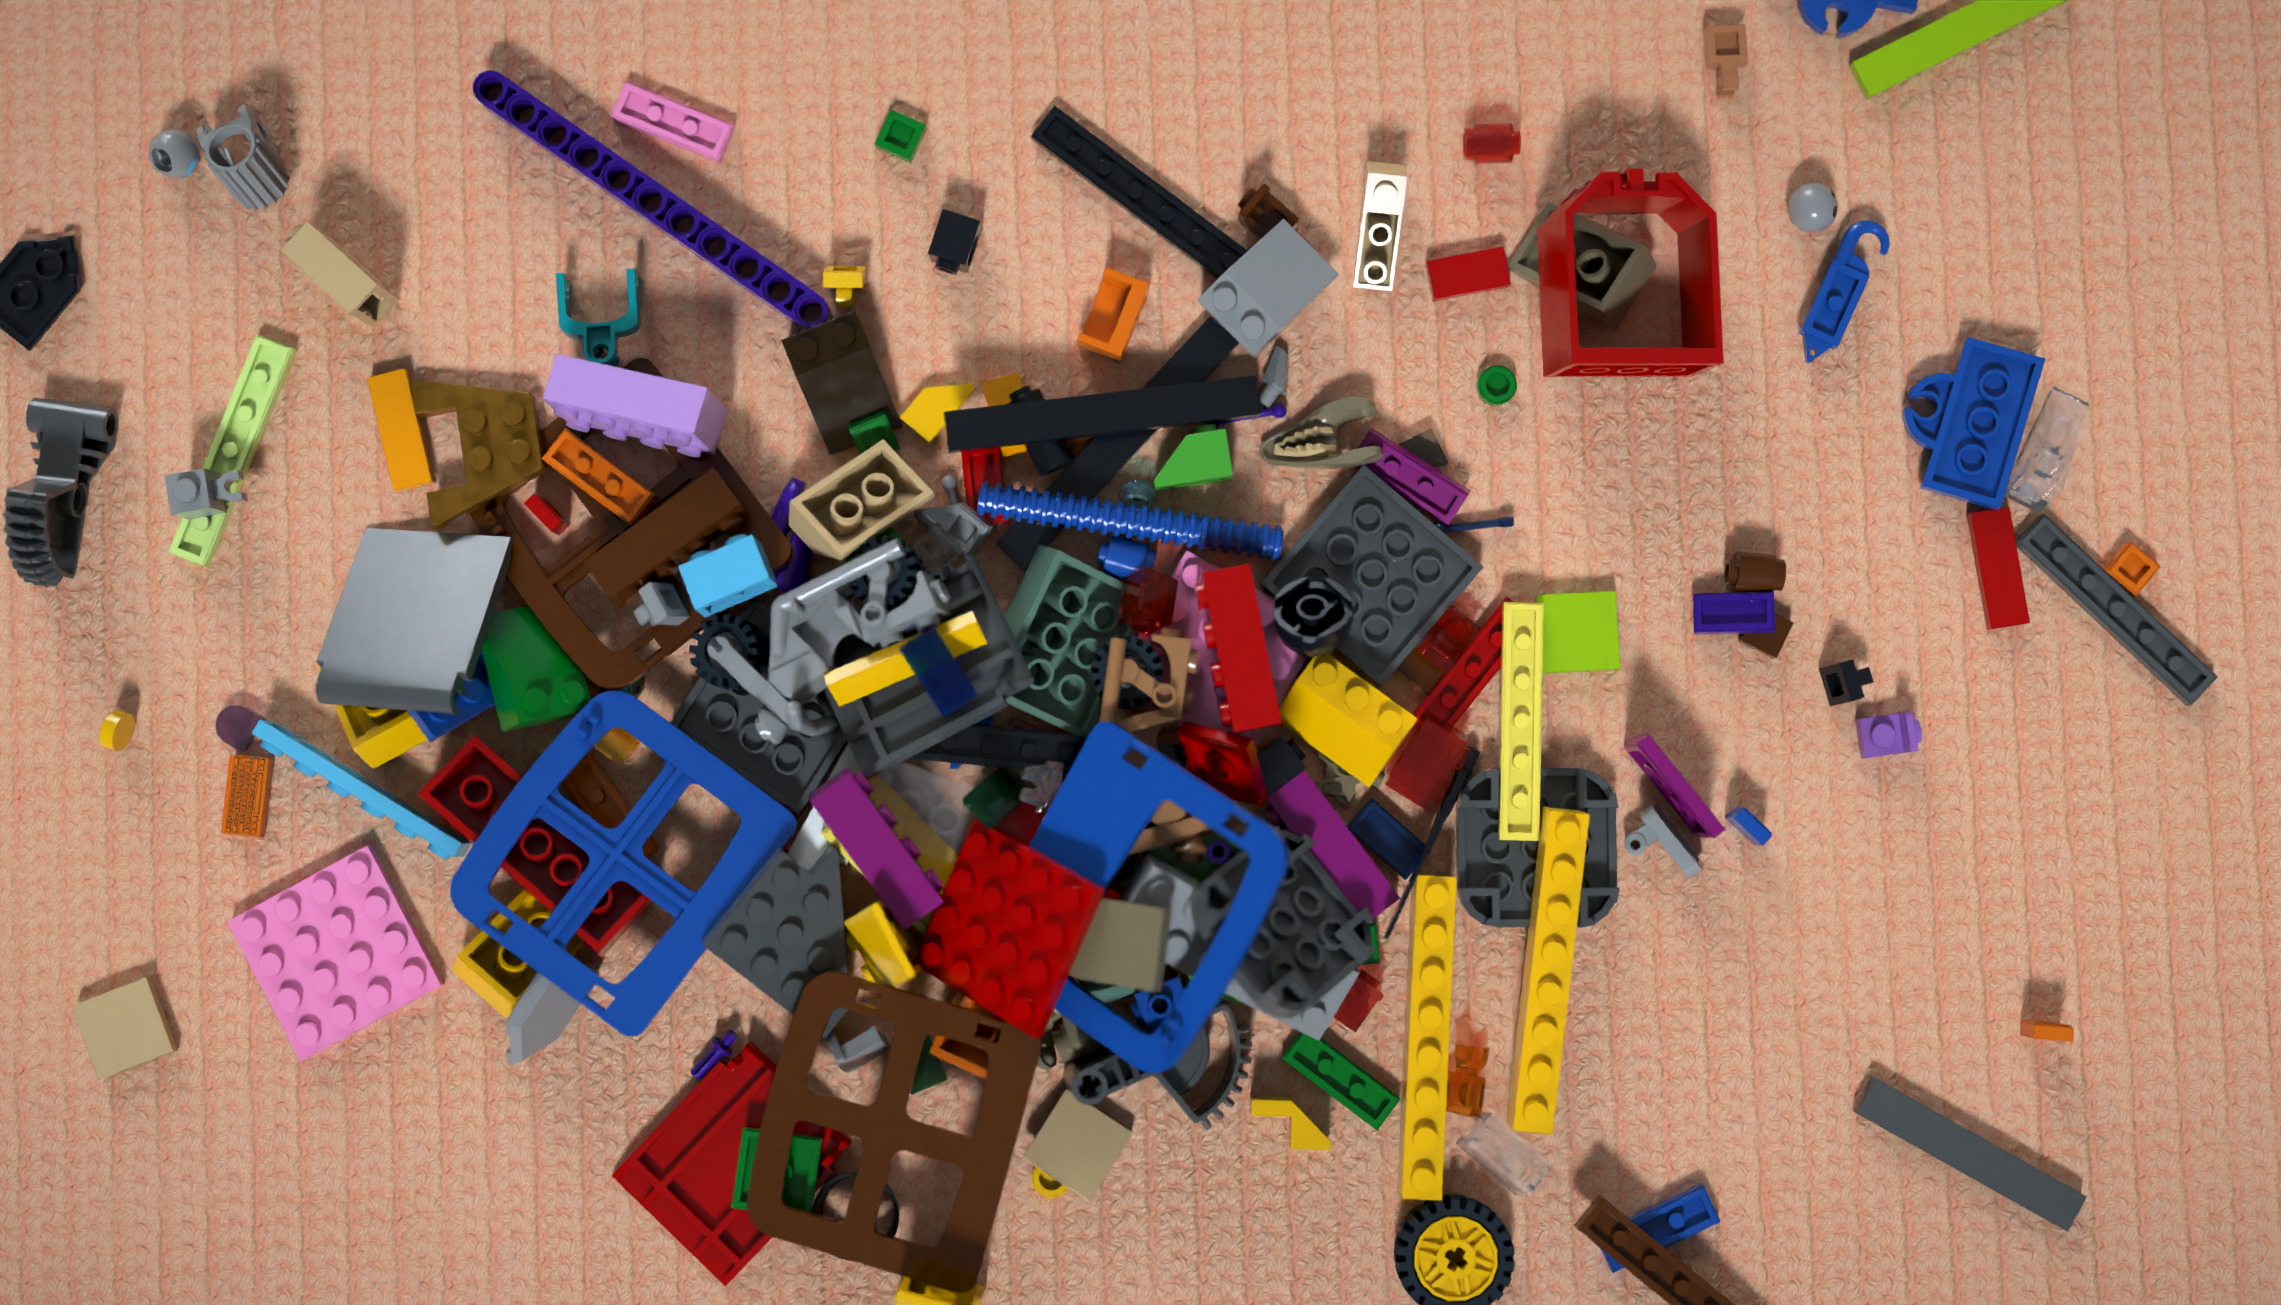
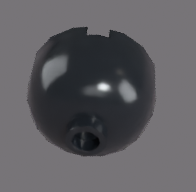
[1273,577,1353,657]

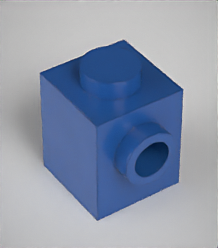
[1130,974,1185,1032]

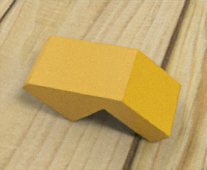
[1250,1095,1331,1150]

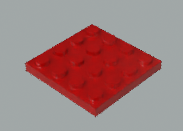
[913,818,1105,1038]

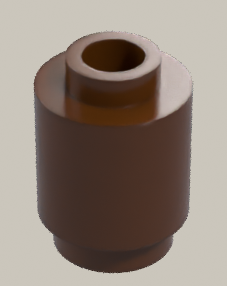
[1724,551,1786,592]

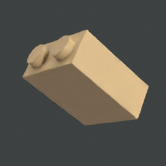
[280,221,400,328]

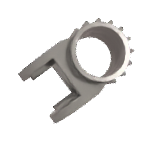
[196,103,290,211]

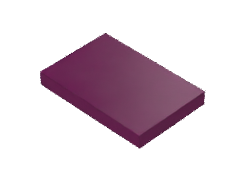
[1624,734,1726,838]

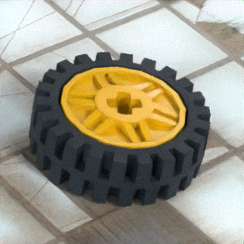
[1394,1194,1515,1305]

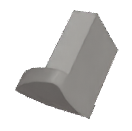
[825,1026,891,1073]

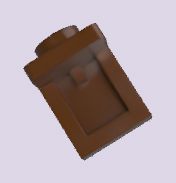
[1238,183,1299,239]

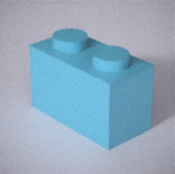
[678,534,778,618]

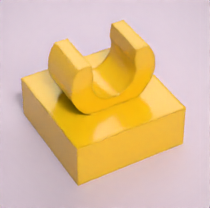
[823,266,867,306]

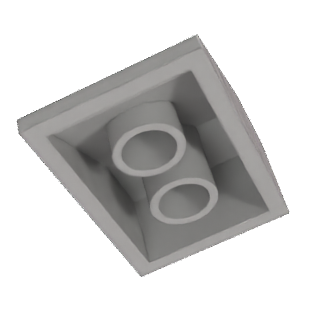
[1197,219,1339,359]

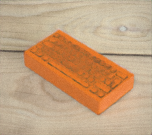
[221,754,274,837]

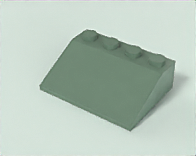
[1005,544,1153,736]

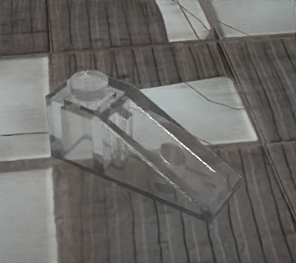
[2004,386,2089,513]

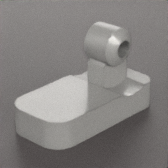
[1625,803,1704,879]

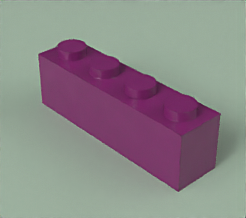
[809,766,945,930]
[1264,770,1400,919]

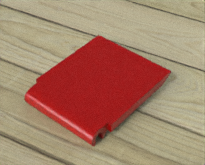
[612,1041,853,1287]

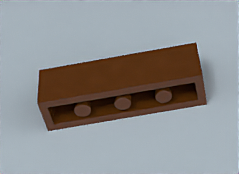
[583,467,749,609]

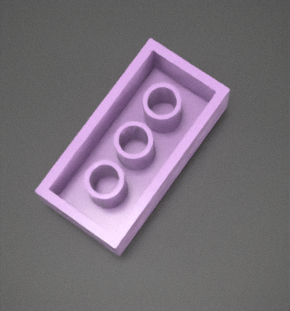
[542,354,728,458]

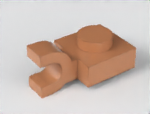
[1703,24,1748,99]

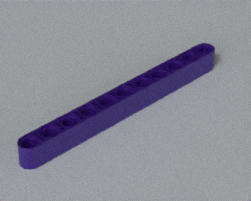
[473,70,832,331]

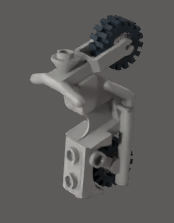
[689,536,951,744]

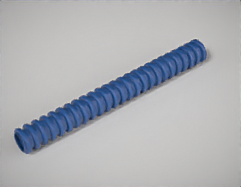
[977,481,1284,561]

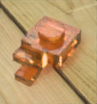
[1446,1044,1489,1118]

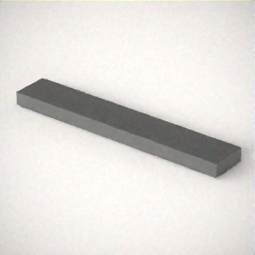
[2015,514,2218,706]
[1853,1077,2086,1232]

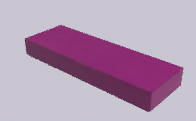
[1355,428,1471,525]

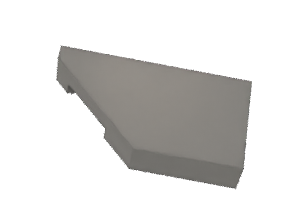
[913,503,994,556]

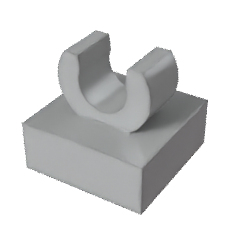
[633,582,690,626]

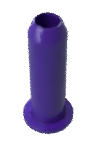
[1206,840,1237,864]

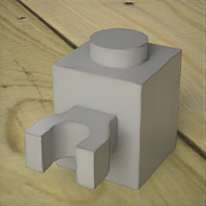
[165,468,248,520]

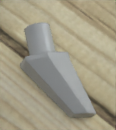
[1259,344,1288,408]

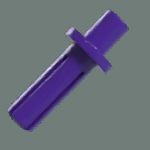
[690,1029,738,1080]

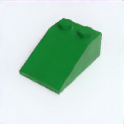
[482,606,591,732]

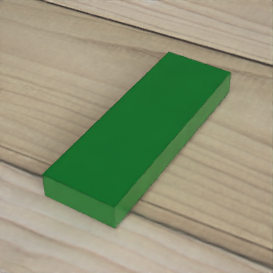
[1281,1032,1401,1130]

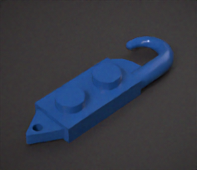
[1798,220,1890,364]

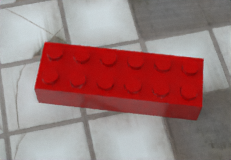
[418,735,653,958]

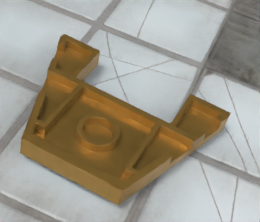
[410,380,546,530]

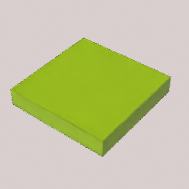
[1535,591,1621,674]

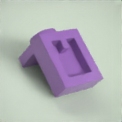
[1855,712,1922,758]

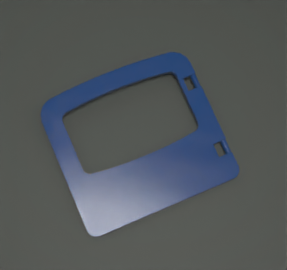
[1029,722,1289,1073]

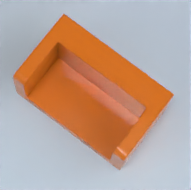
[1077,267,1149,363]

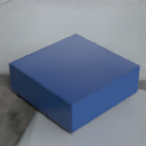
[1725,808,1772,846]

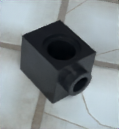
[928,209,983,275]
[1257,736,1306,796]

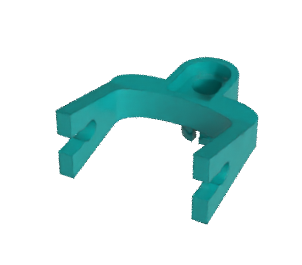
[556,268,641,367]

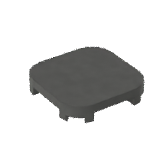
[1456,768,1620,928]
[1190,826,1375,1018]

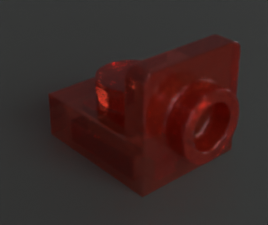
[1416,605,1481,675]
[1334,969,1384,1033]

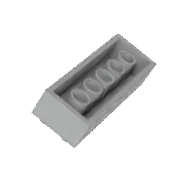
[1118,852,1359,1041]

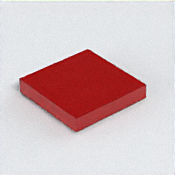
[1178,722,1268,806]

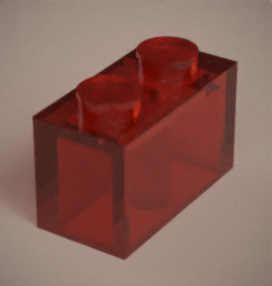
[1385,711,1471,810]

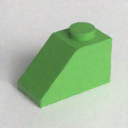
[1154,424,1233,492]

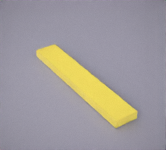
[1498,602,1544,841]

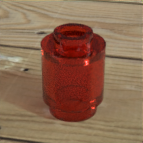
[1463,123,1521,164]

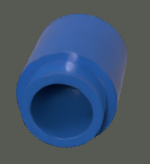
[1097,535,1157,583]

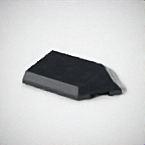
[0,235,80,351]

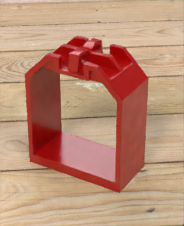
[1537,168,1724,377]

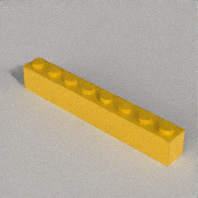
[1506,807,1590,1135]
[1397,874,1457,1201]

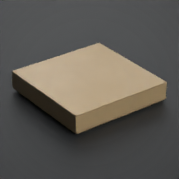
[72,976,178,1080]
[1022,1089,1133,1202]

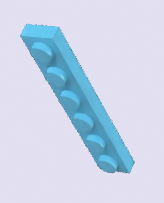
[252,719,471,859]

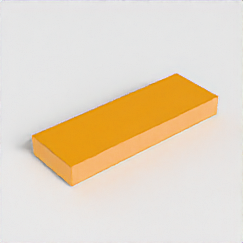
[367,368,435,493]

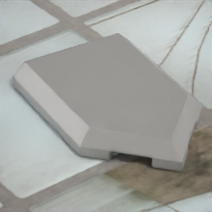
[505,966,599,1066]

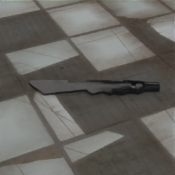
[1384,746,1480,940]

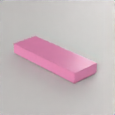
[611,81,735,164]

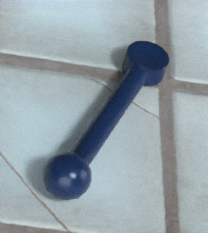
[1434,517,1514,534]

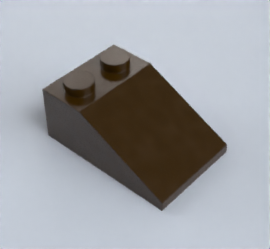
[781,311,903,456]

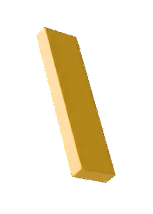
[823,611,988,707]

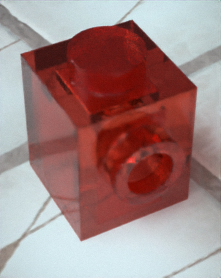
[1117,566,1178,634]

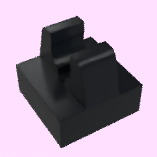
[1819,659,1874,706]

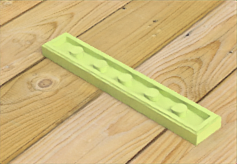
[169,334,297,567]

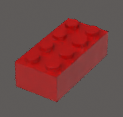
[1195,563,1282,734]

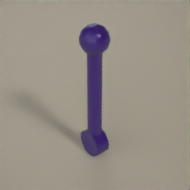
[1206,403,1287,429]

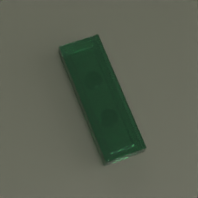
[962,768,1033,829]

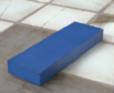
[1600,1183,1721,1273]

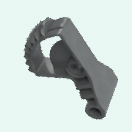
[3,398,118,587]
[1063,1001,1252,1129]

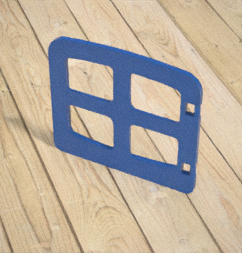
[450,690,796,1037]

